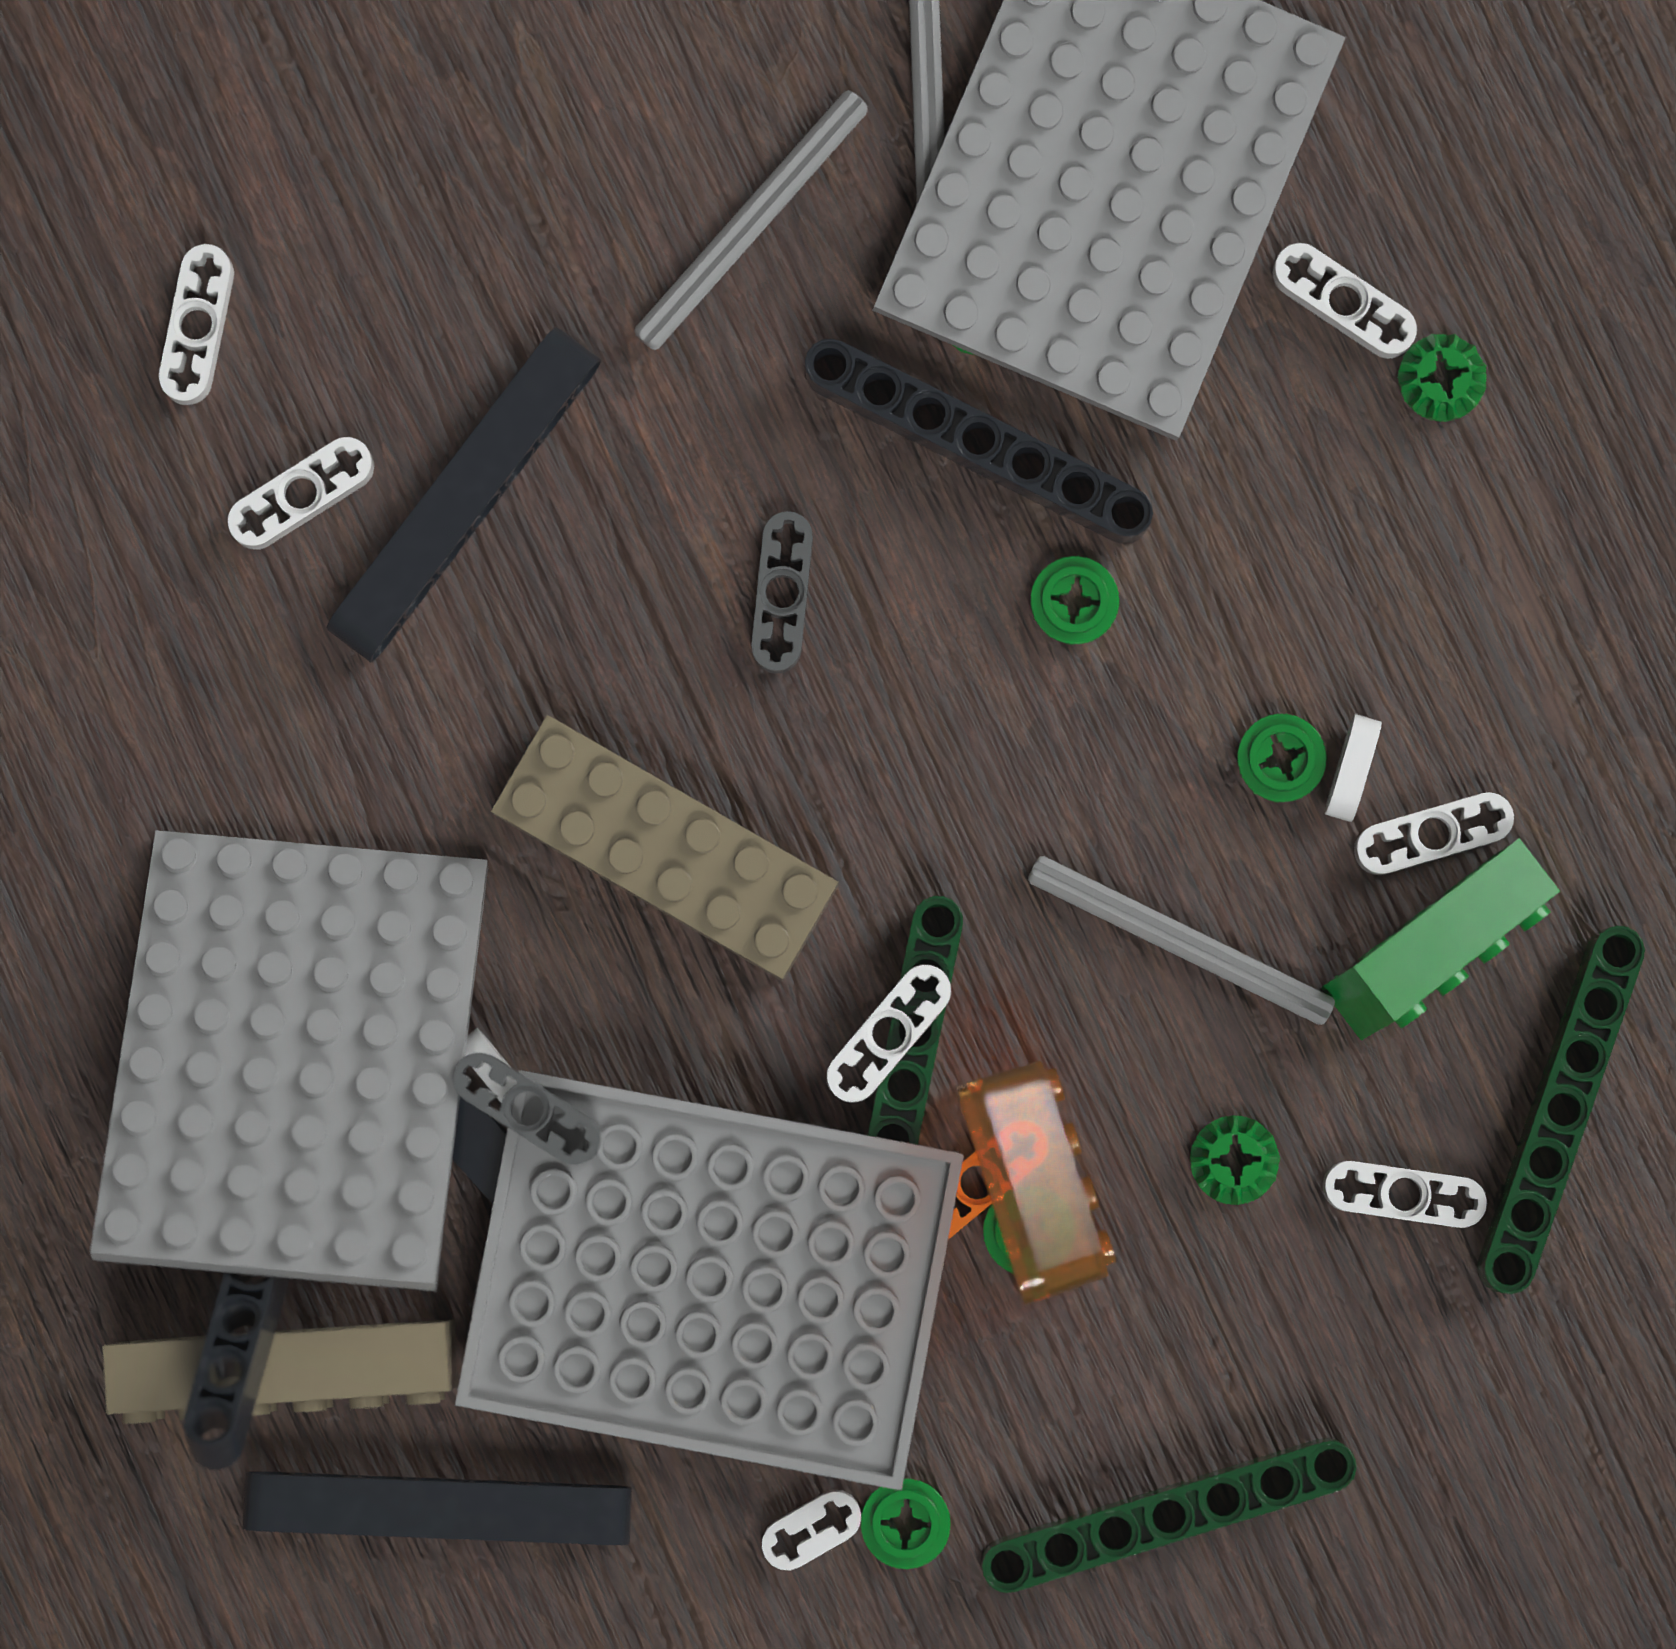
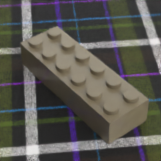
[491,715,839,982]
[103,1319,458,1424]

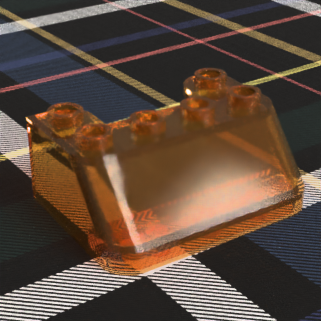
[953,1060,1116,1305]

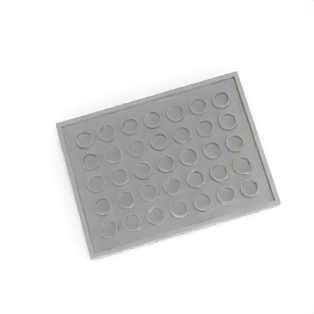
[872,0,1346,440]
[90,830,488,1291]
[455,1070,964,1490]

